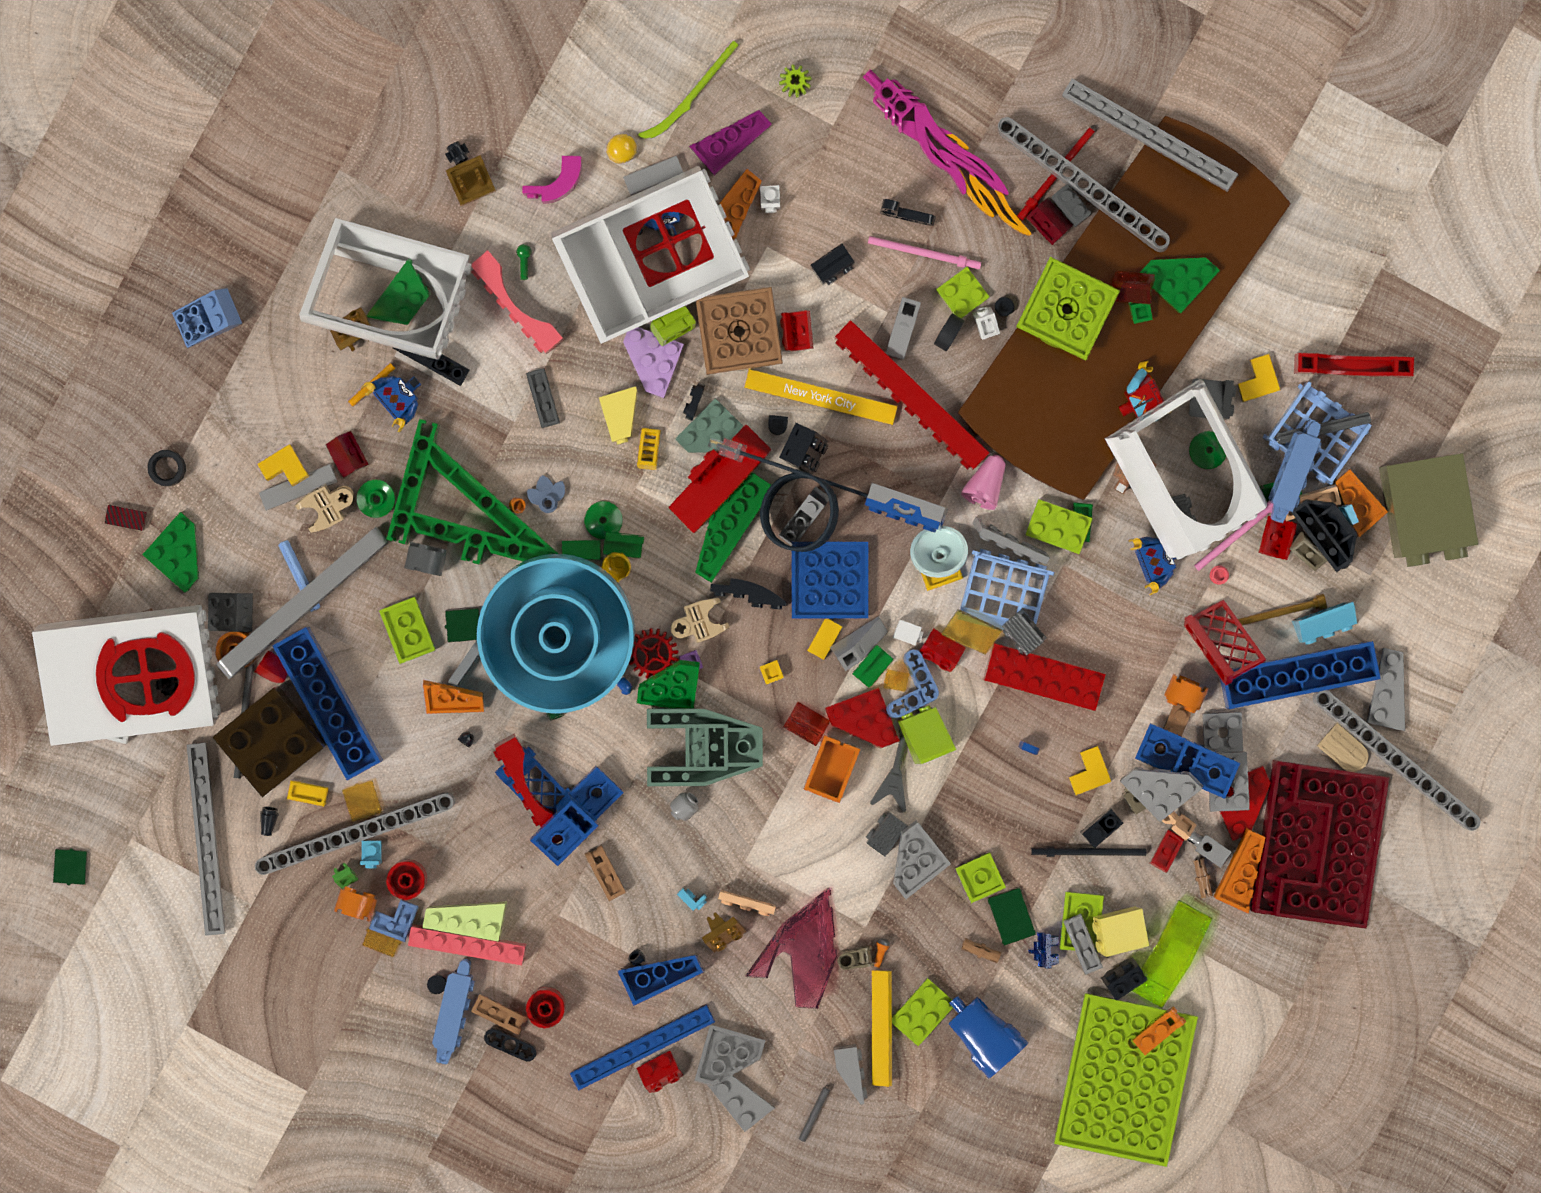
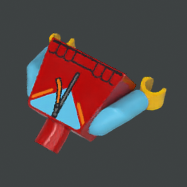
[1118,361,1172,422]

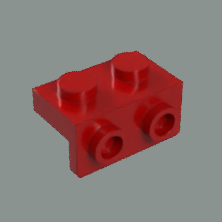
[780,310,814,352]
[1258,516,1297,560]
[919,628,966,672]
[636,1051,683,1093]

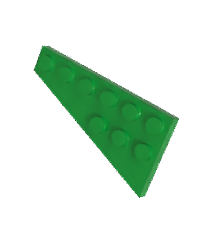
[695,472,771,583]

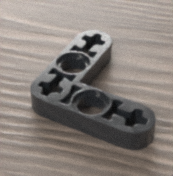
[880,199,936,226]

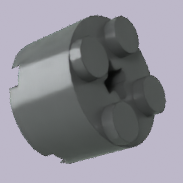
[404,542,447,576]

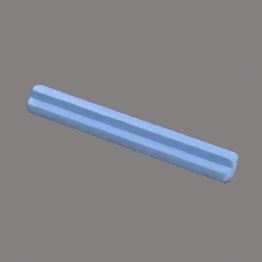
[278,540,320,612]

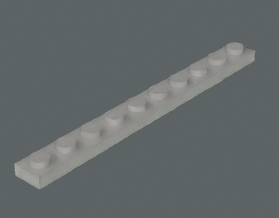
[1062,79,1238,192]
[187,743,226,936]

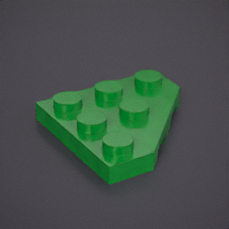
[1138,258,1220,314]
[142,512,199,593]
[636,660,700,709]

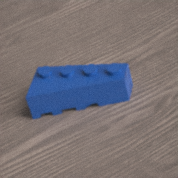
[618,955,705,1006]

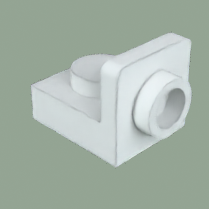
[760,185,780,213]
[972,307,1000,340]

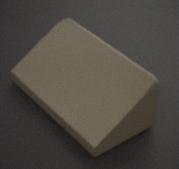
[1289,531,1327,571]

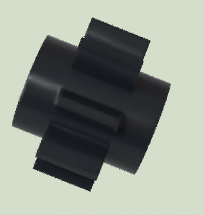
[445,141,470,165]

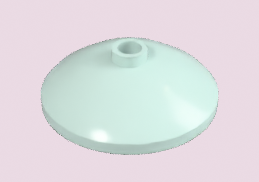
[910,526,968,578]

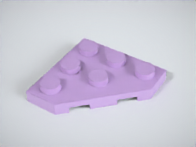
[623,327,684,398]

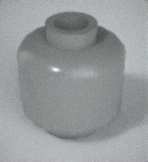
[670,792,699,821]

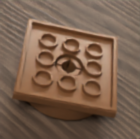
[696,287,783,375]

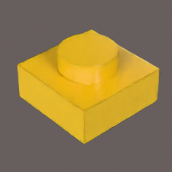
[759,660,784,685]

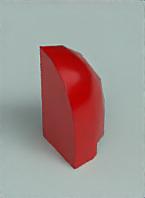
[255,650,287,683]

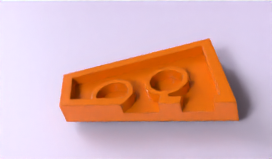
[1335,469,1388,537]
[423,680,484,714]

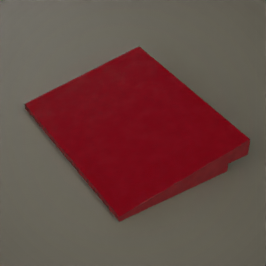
[1250,760,1390,929]

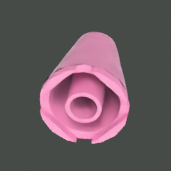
[961,454,1006,510]

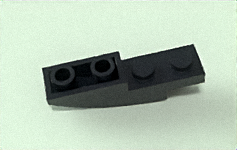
[392,347,470,386]
[710,578,786,610]

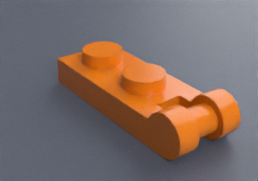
[1132,1006,1186,1055]

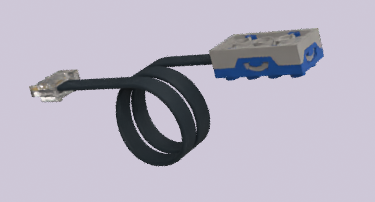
[708,438,948,552]

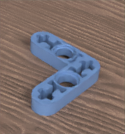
[886,649,939,718]

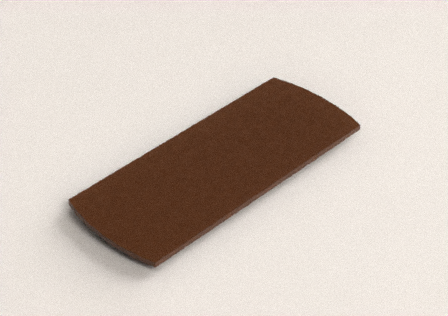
[957,116,1291,500]

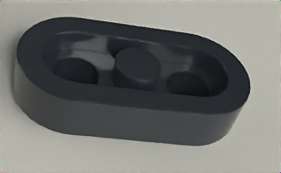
[683,382,705,421]

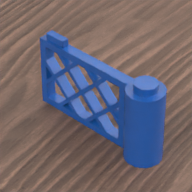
[495,746,570,812]

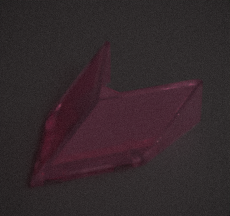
[745,888,837,1009]

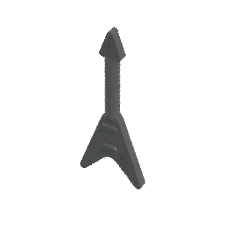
[870,729,906,812]

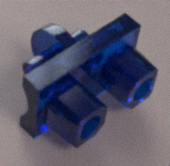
[1028,932,1059,969]

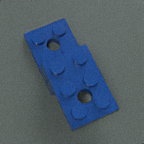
[1135,723,1240,799]
[530,765,624,866]

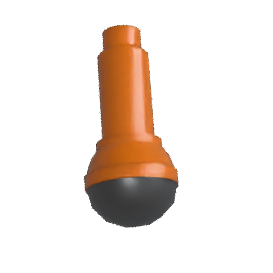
[874,938,890,967]

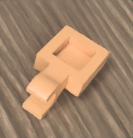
[1162,811,1197,840]

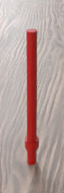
[1017,127,1095,221]

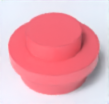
[1209,566,1229,585]

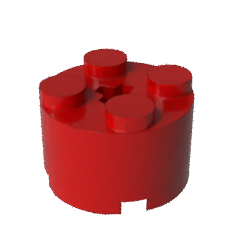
[386,859,427,900]
[526,987,566,1029]

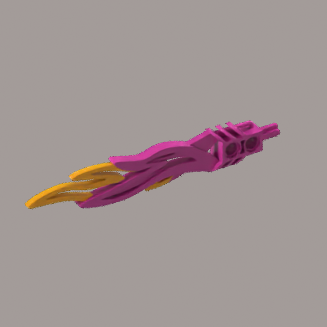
[863,69,1031,236]

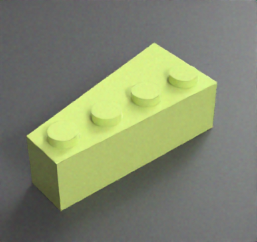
[423,901,507,941]

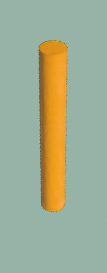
[348,363,395,407]

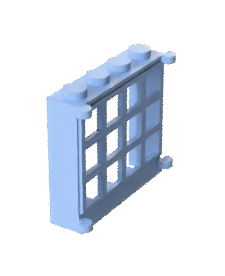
[1262,381,1372,485]
[956,549,1055,630]

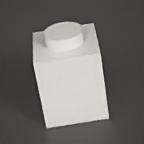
[893,620,924,645]

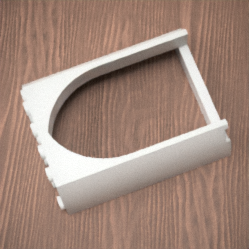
[299,218,472,360]
[1105,379,1267,560]

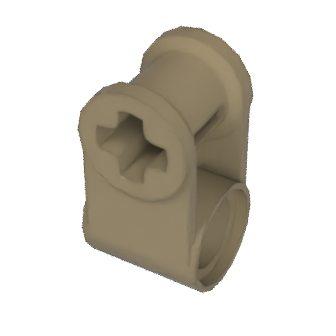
[836,946,874,970]

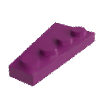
[689,110,772,176]

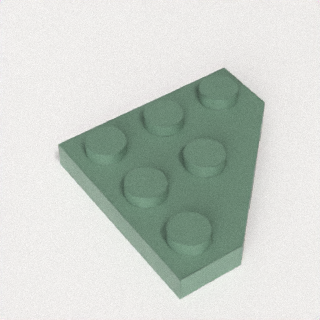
[675,398,743,453]

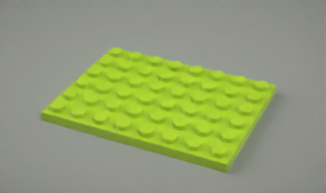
[1054,993,1198,1167]

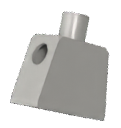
[1188,831,1231,868]

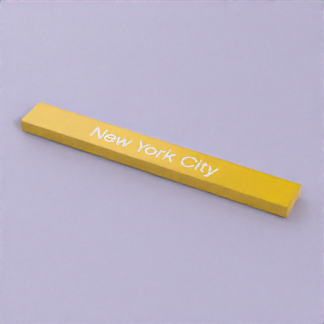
[744,369,897,425]

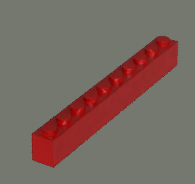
[834,320,989,470]

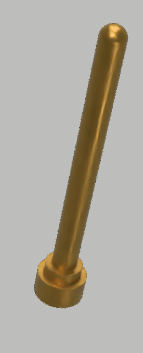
[1238,594,1327,626]

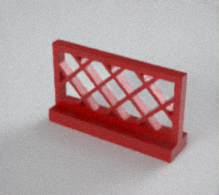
[1184,600,1266,685]

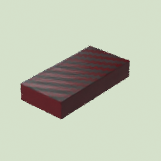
[104,505,147,531]

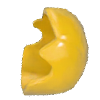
[606,134,637,164]
[601,552,631,583]

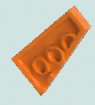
[718,169,762,240]
[1213,828,1265,914]

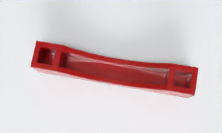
[1294,353,1414,378]
[493,733,563,844]

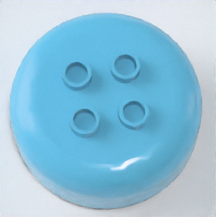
[477,554,635,713]

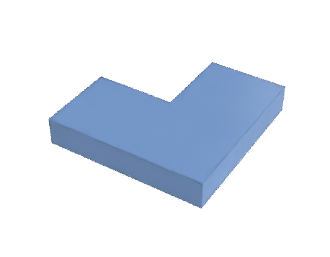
[369,900,419,942]

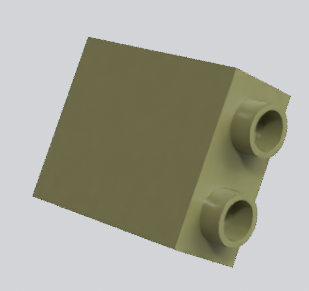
[1379,453,1479,567]

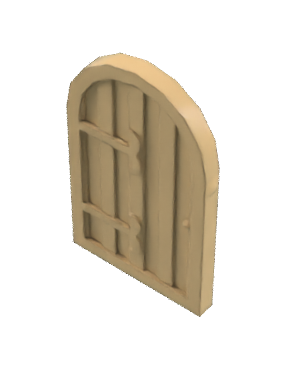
[1317,723,1368,772]

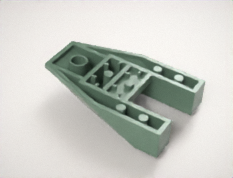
[647,708,763,786]

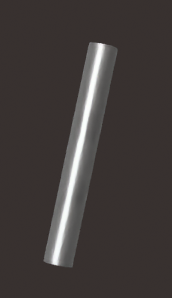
[798,1087,830,1142]

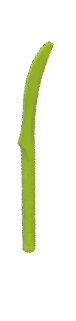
[638,41,739,139]

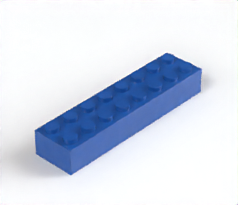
[273,627,384,780]
[1220,641,1381,709]

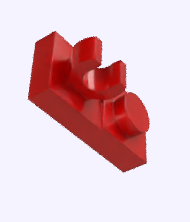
[1150,830,1184,873]

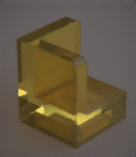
[883,669,910,692]

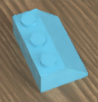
[1292,602,1357,645]

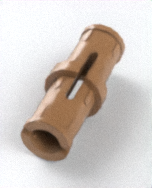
[1193,858,1213,898]
[961,938,1001,964]

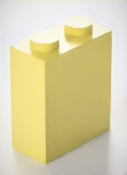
[1092,906,1149,957]

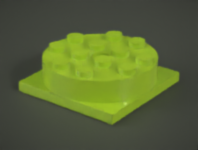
[1016,257,1120,361]

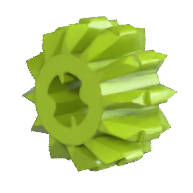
[779,64,812,98]

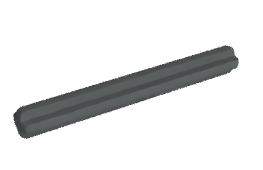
[1276,412,1371,444]

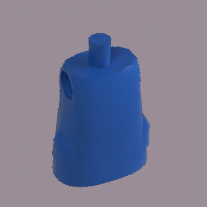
[948,995,1029,1079]

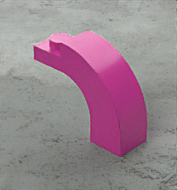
[522,156,582,204]

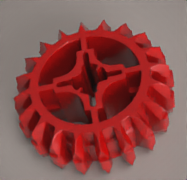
[629,628,679,679]

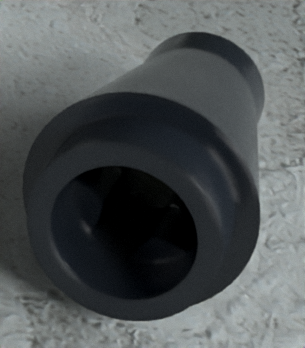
[260,806,279,836]

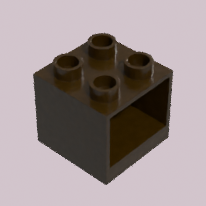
[212,686,327,798]

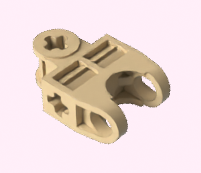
[295,483,354,533]
[671,598,730,643]

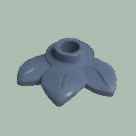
[527,475,565,513]

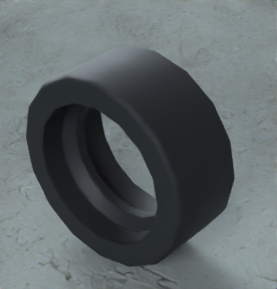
[934,313,965,352]
[147,450,186,486]

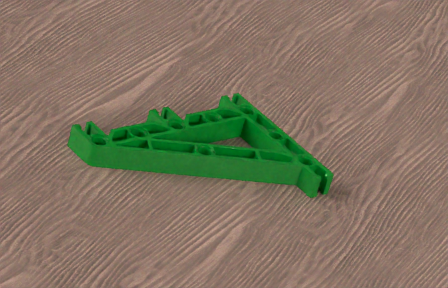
[386,419,559,565]

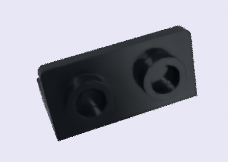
[1101,957,1148,1000]

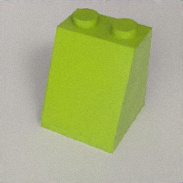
[898,705,956,765]

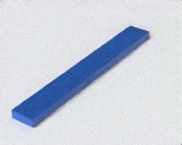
[570,1004,715,1091]

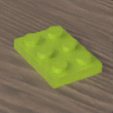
[1025,499,1093,555]
[379,597,436,664]
[1059,891,1104,953]
[892,977,953,1046]

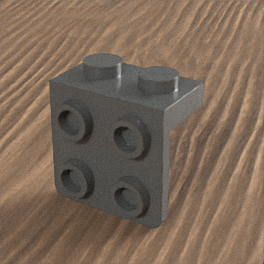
[1189,378,1236,420]
[208,593,253,632]

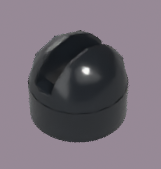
[457,731,474,748]
[628,949,645,966]

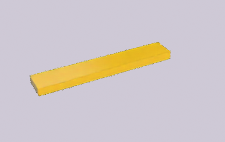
[872,970,892,1087]

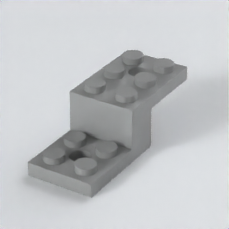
[1202,712,1249,812]

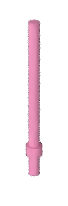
[868,236,981,270]
[1194,500,1273,571]

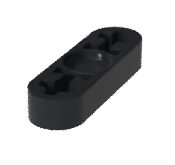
[484,1028,537,1062]

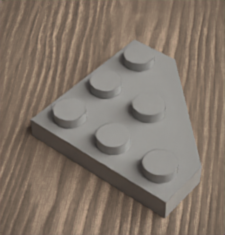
[1120,767,1203,822]
[893,820,951,899]
[694,1025,765,1086]

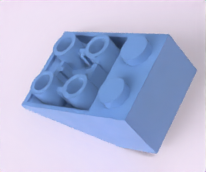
[172,288,242,348]

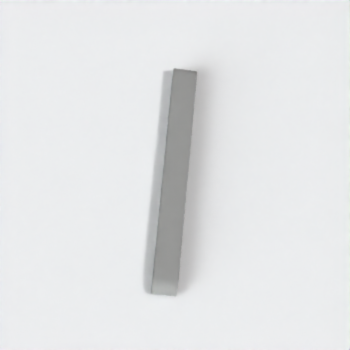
[998,117,1170,252]
[216,527,389,679]
[1312,690,1481,831]
[255,792,455,875]

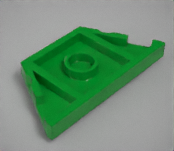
[366,258,430,325]

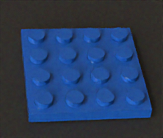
[792,542,868,619]

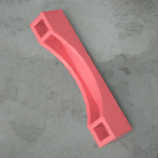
[471,250,564,354]
[408,924,527,966]

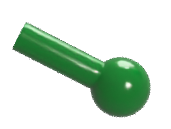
[516,244,532,280]

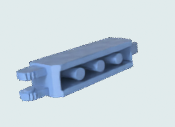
[1268,419,1321,523]
[432,959,475,1064]

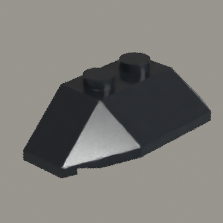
[1291,499,1357,573]

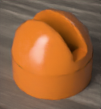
[509,498,526,514]

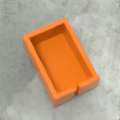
[803,734,860,803]

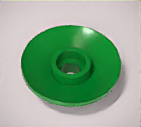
[1189,431,1226,469]
[357,480,395,518]
[584,501,623,539]

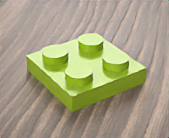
[936,267,990,319]
[955,852,1006,903]

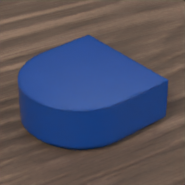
[1018,741,1040,755]

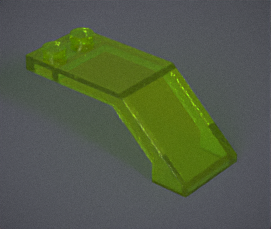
[1132,900,1212,1008]

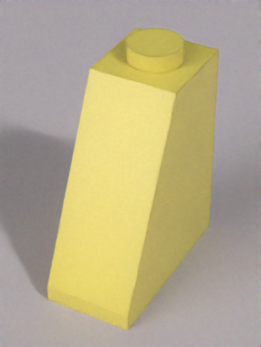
[599,387,638,445]

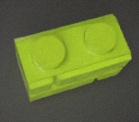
[650,306,696,347]

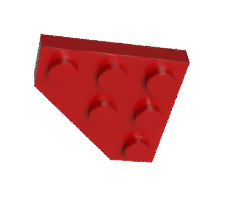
[825,688,900,749]
[1219,766,1271,841]

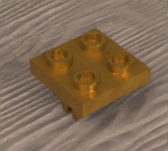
[445,155,496,206]
[330,307,371,352]
[702,912,746,953]

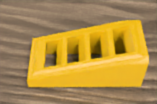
[637,428,661,470]

